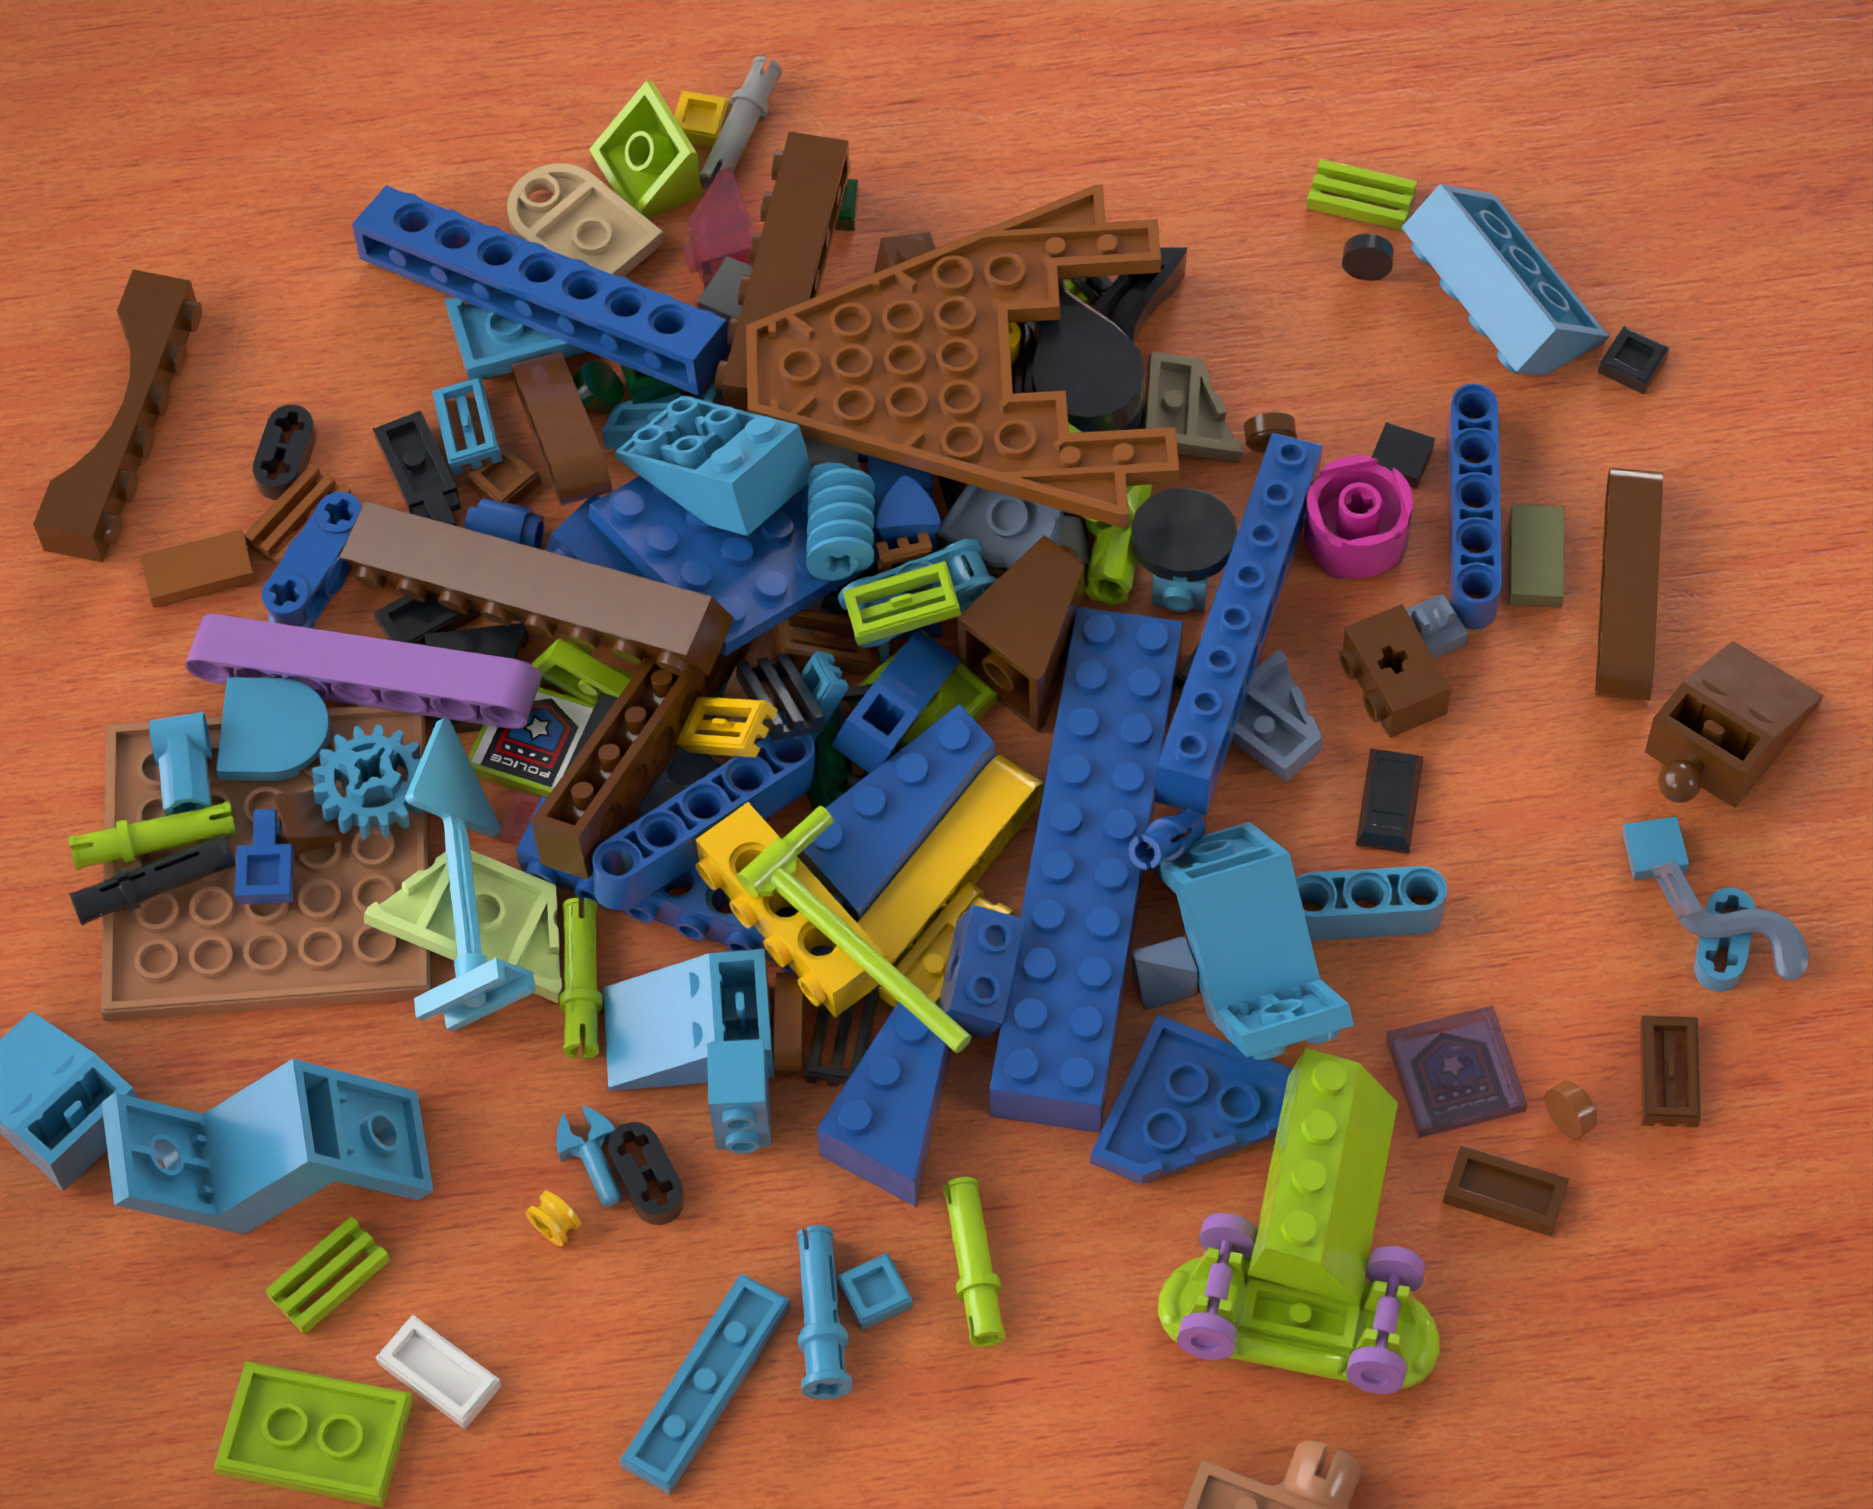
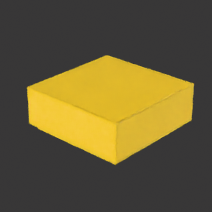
[674,91,731,147]

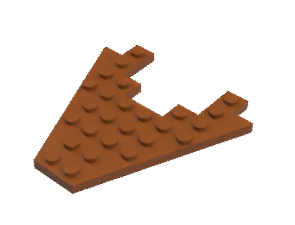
[746,185,1179,527]

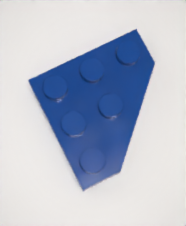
[1090,1014,1292,1184]

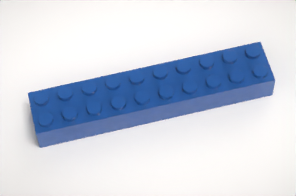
[989,607,1183,1133]

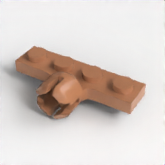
[1183,1440,1361,1509]

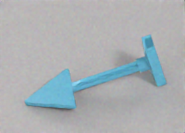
[405,717,535,1032]

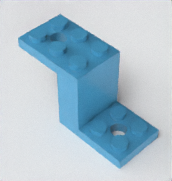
[1151,821,1354,1060]
[101,1059,434,1234]

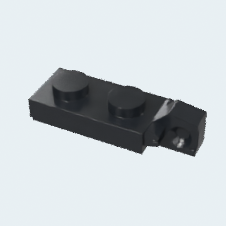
[373,410,461,526]

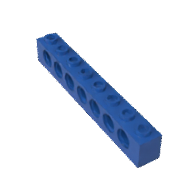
[352,185,730,395]
[1154,433,1323,815]

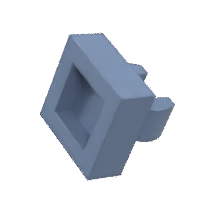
[1406,593,1469,659]

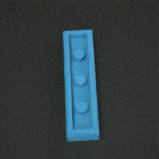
[620,1273,790,1495]

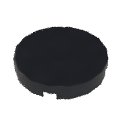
[1131,488,1237,582]

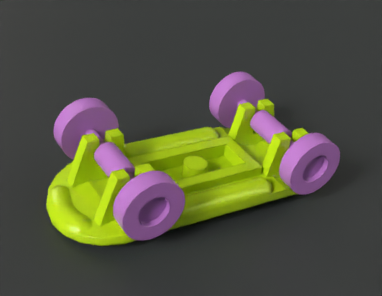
[1158,1213,1440,1394]

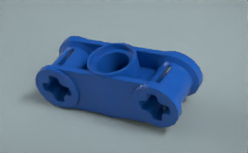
[261,492,362,629]

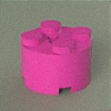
[1304,455,1413,579]

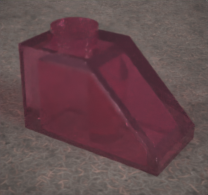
[682,167,755,289]

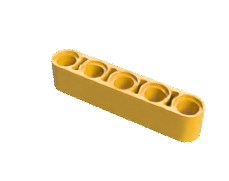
[857,755,1045,968]

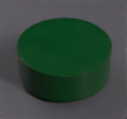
[572,360,624,413]

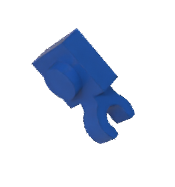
[235,809,294,904]

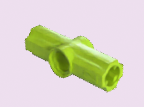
[1084,484,1153,606]

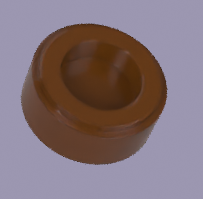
[1244,412,1297,452]

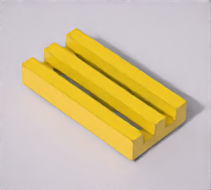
[676,697,778,758]

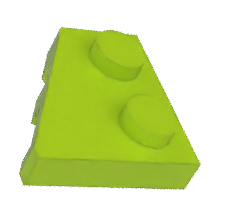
[531,638,634,705]

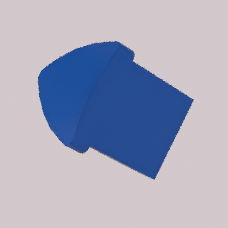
[875,475,941,560]

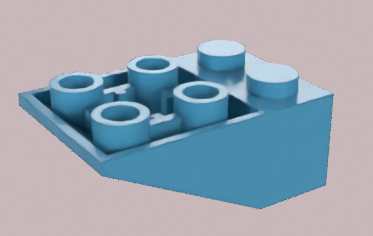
[615,395,812,536]
[603,949,775,1091]
[0,1011,138,1192]

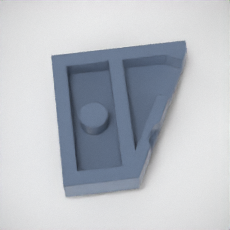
[1232,650,1323,782]

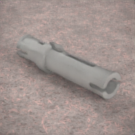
[700,56,782,194]

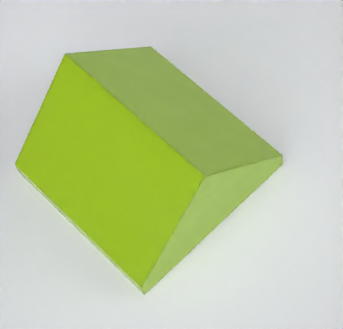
[589,80,702,219]

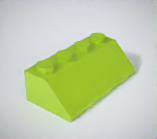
[1248,1047,1398,1306]

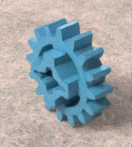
[312,725,424,839]

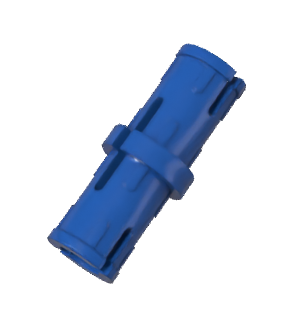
[1128,808,1206,870]

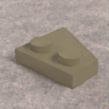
[1143,351,1243,463]

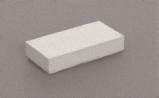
[376,1315,502,1429]

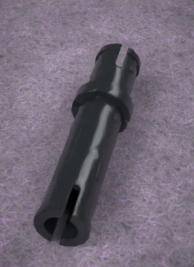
[69,834,236,926]

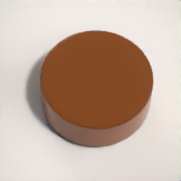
[1545,1080,1597,1139]

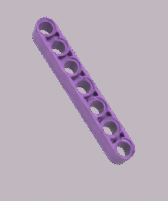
[185,614,542,729]

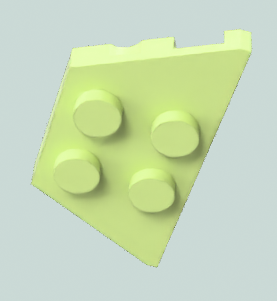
[364,850,562,1003]

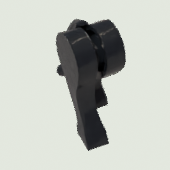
[1011,247,1187,432]

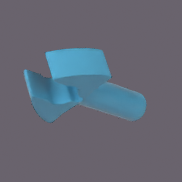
[556,1106,622,1207]

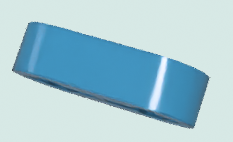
[1694,888,1756,992]

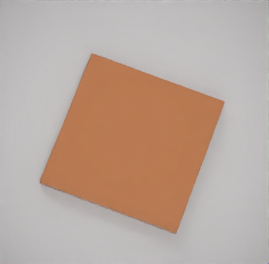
[101,706,433,1021]

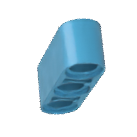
[1296,866,1447,941]

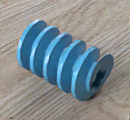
[806,463,875,581]

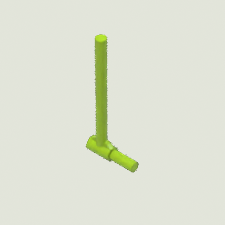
[737,806,971,1053]

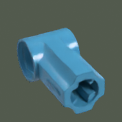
[149,711,212,816]

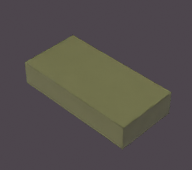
[1509,504,1564,607]

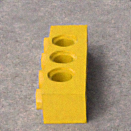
[696,802,886,1017]

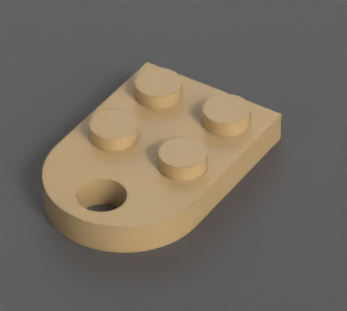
[507,164,664,277]

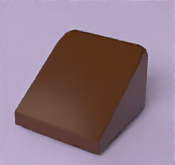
[273,792,344,856]

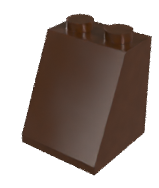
[957,535,1084,732]

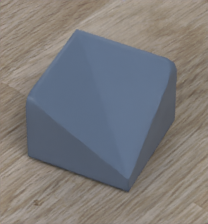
[1132,937,1198,1009]

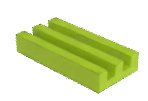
[1306,159,1417,231]
[842,561,961,645]
[265,1216,390,1335]

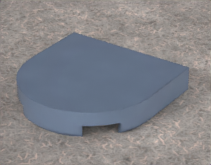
[936,484,1063,571]

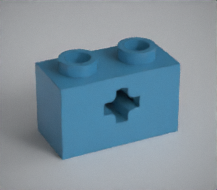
[707,1039,772,1154]

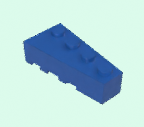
[797,704,997,923]

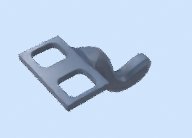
[1650,860,1809,981]

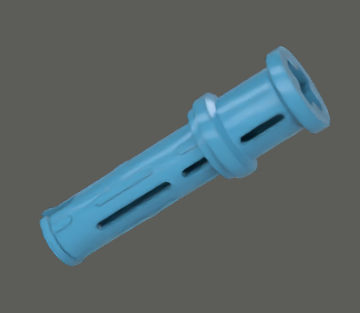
[797,1225,853,1400]

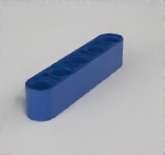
[1447,383,1502,630]
[592,734,815,910]

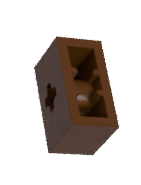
[1339,604,1451,738]

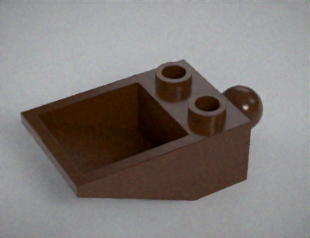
[1645,641,1823,808]

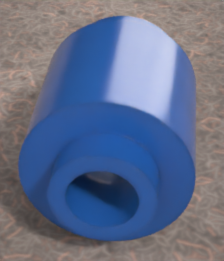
[464,498,545,549]

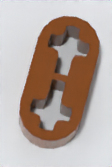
[774,972,805,1072]

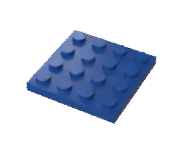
[588,476,882,657]

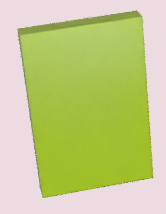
[214,1361,413,1508]

